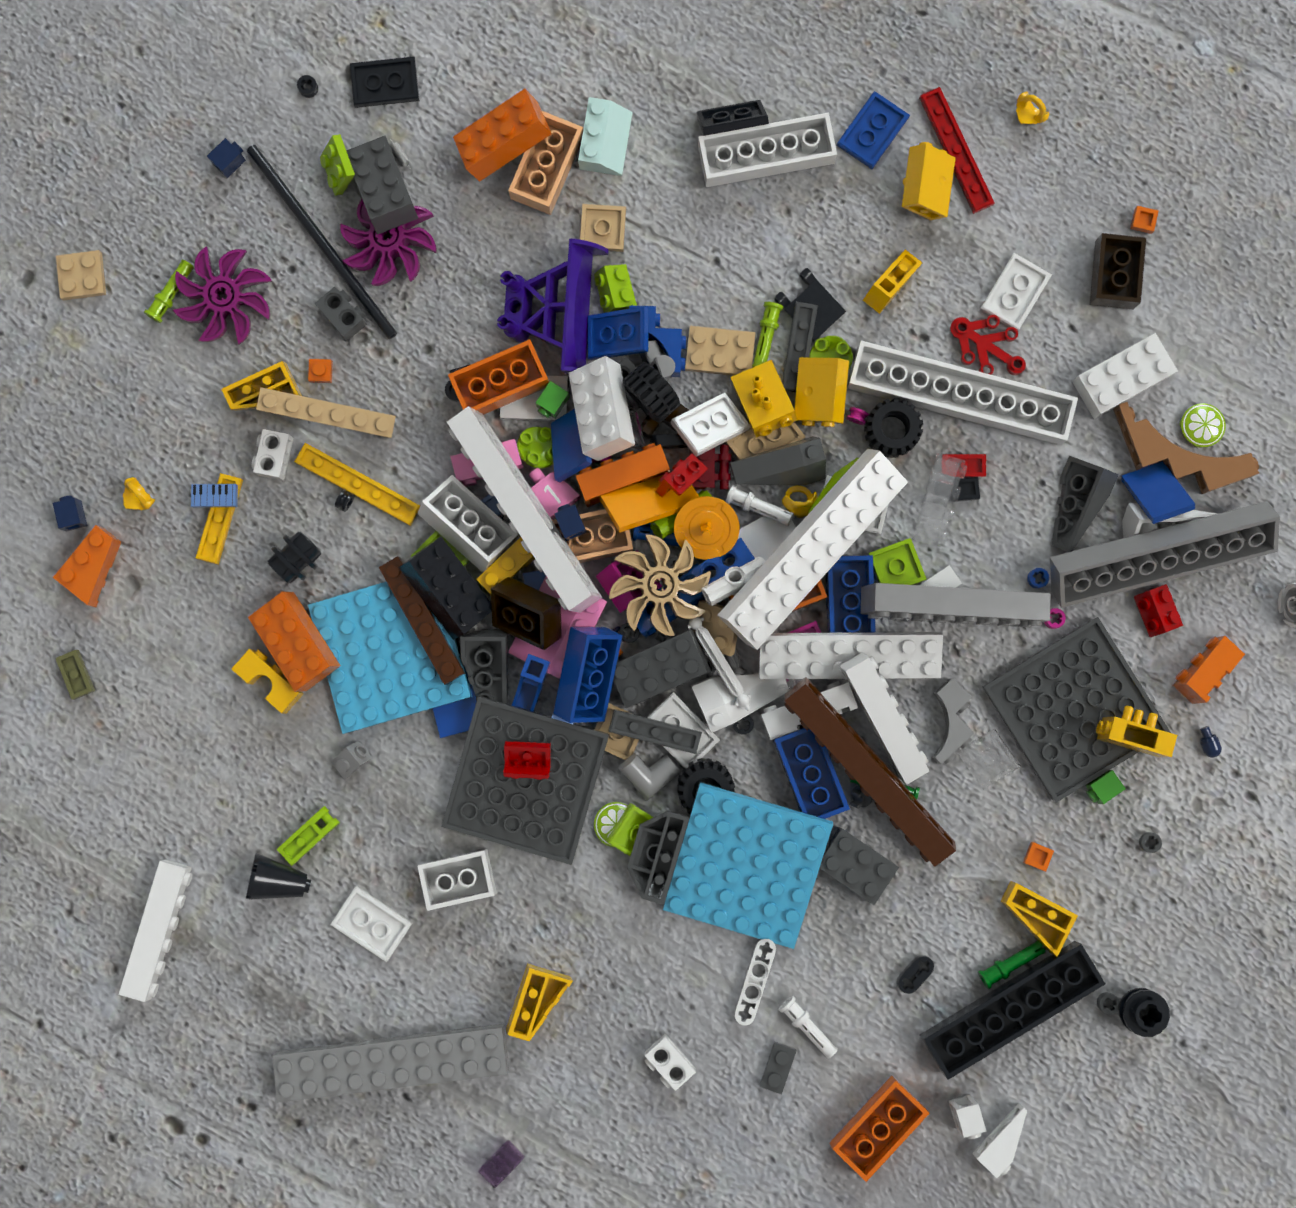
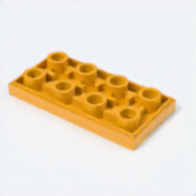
[600,473,699,533]

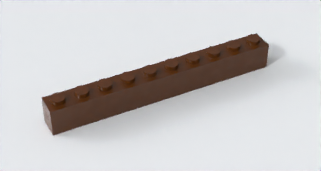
[784,677,956,867]

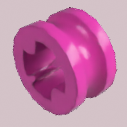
[846,407,869,425]
[1044,608,1066,629]

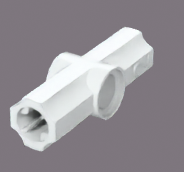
[701,556,766,606]

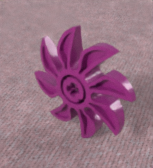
[340,199,437,286]
[173,246,272,345]

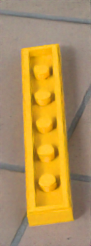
[294,443,420,526]

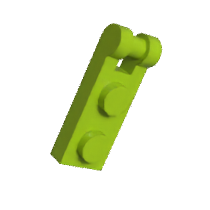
[277,806,340,866]

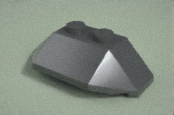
[627,811,690,905]

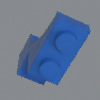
[629,305,686,377]
[512,654,551,712]

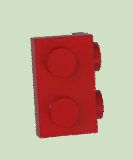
[656,454,708,497]
[1134,584,1183,637]
[503,741,551,780]

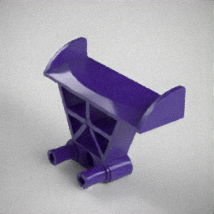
[497,238,609,375]

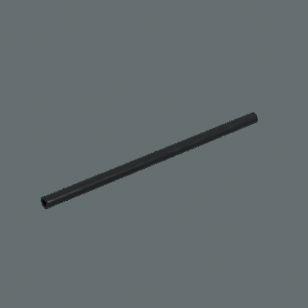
[247,145,397,339]

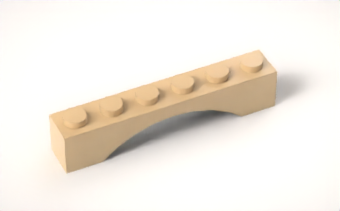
[256,387,396,438]

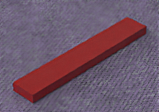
[919,87,995,214]

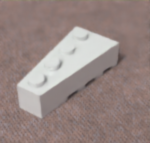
[760,681,858,740]

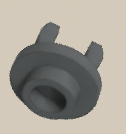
[849,785,873,808]

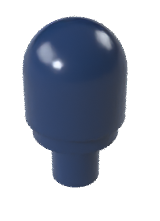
[1200,726,1222,758]

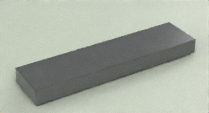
[782,301,818,392]
[608,709,702,754]

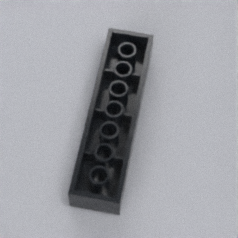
[920,941,1106,1080]

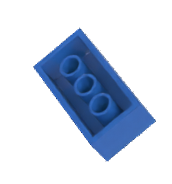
[825,555,876,633]
[553,627,623,723]
[773,728,850,819]

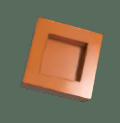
[1130,206,1159,234]
[308,359,333,383]
[1023,842,1054,872]

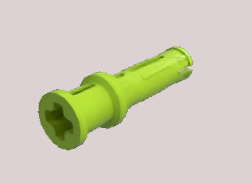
[144,259,195,324]
[752,302,783,367]

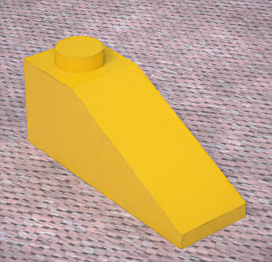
[863,249,922,314]

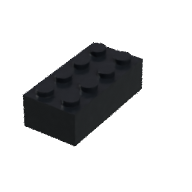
[398,536,492,640]

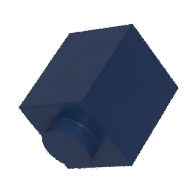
[207,138,246,178]
[52,496,88,532]
[554,504,587,541]

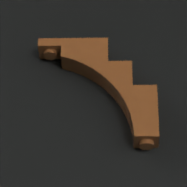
[1113,402,1259,494]

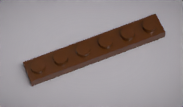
[379,556,466,685]

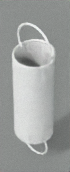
[390,139,411,169]

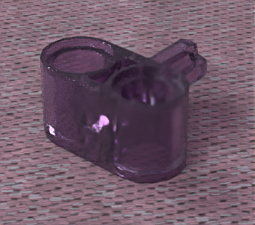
[478,1139,525,1188]

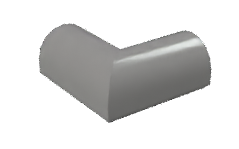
[639,340,675,381]
[618,753,681,801]

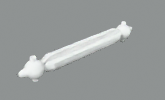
[687,617,752,711]

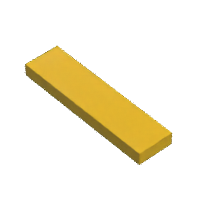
[195,473,243,565]

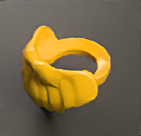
[1016,91,1049,124]
[123,477,155,510]
[782,485,818,518]

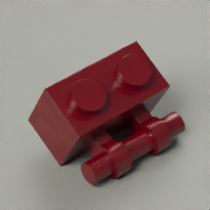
[689,445,731,492]

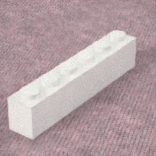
[839,652,929,785]
[118,860,192,1002]

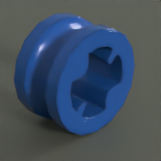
[1027,568,1049,589]

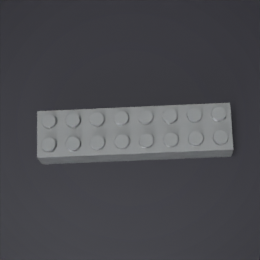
[861,583,1051,628]

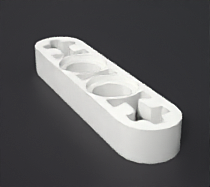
[734,939,776,1026]

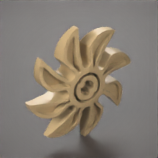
[609,535,711,636]

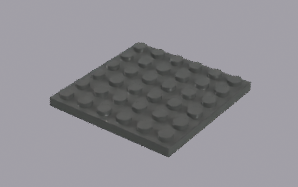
[982,617,1171,803]
[441,696,610,865]

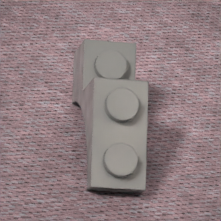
[932,678,974,764]

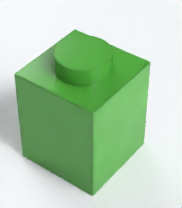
[536,381,570,419]
[1085,770,1126,804]

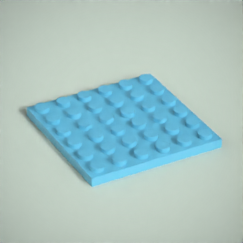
[308,582,472,734]
[663,782,833,949]

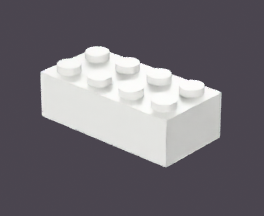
[1072,333,1178,419]
[569,356,635,461]
[418,475,518,573]

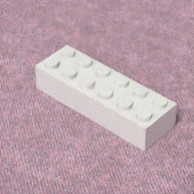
[698,112,837,187]

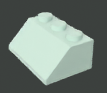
[578,97,633,176]

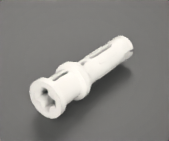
[726,485,794,526]
[778,996,838,1059]

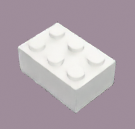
[418,849,497,911]

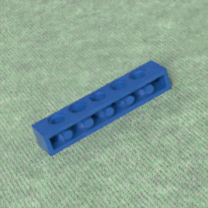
[637,538,755,638]

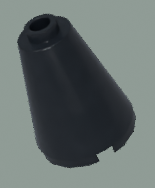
[246,853,311,900]

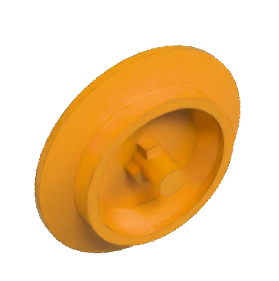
[674,496,740,560]

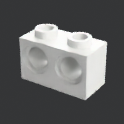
[252,429,294,481]
[644,1034,696,1091]
[948,1095,987,1139]

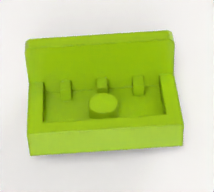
[594,264,637,313]

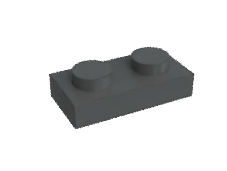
[760,1041,797,1095]

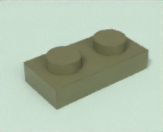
[55,650,95,700]

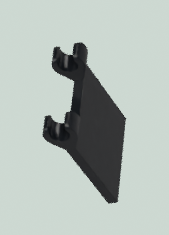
[774,268,846,341]

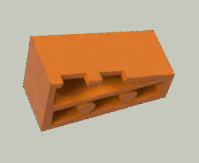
[53,525,121,607]
[1173,636,1245,704]

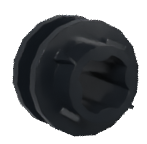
[268,531,321,583]
[1118,988,1170,1037]

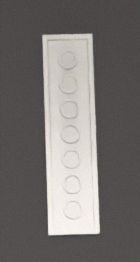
[759,632,943,679]

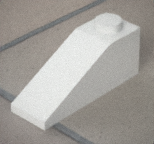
[972,1103,1027,1178]

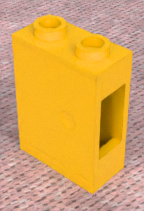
[902,142,955,220]
[794,357,849,427]
[730,360,797,438]
[1096,706,1178,757]

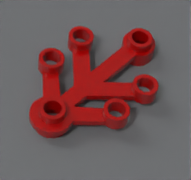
[950,315,1026,375]

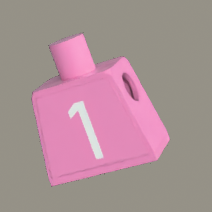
[528,468,581,520]

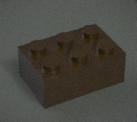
[1090,233,1146,310]
[491,577,562,650]

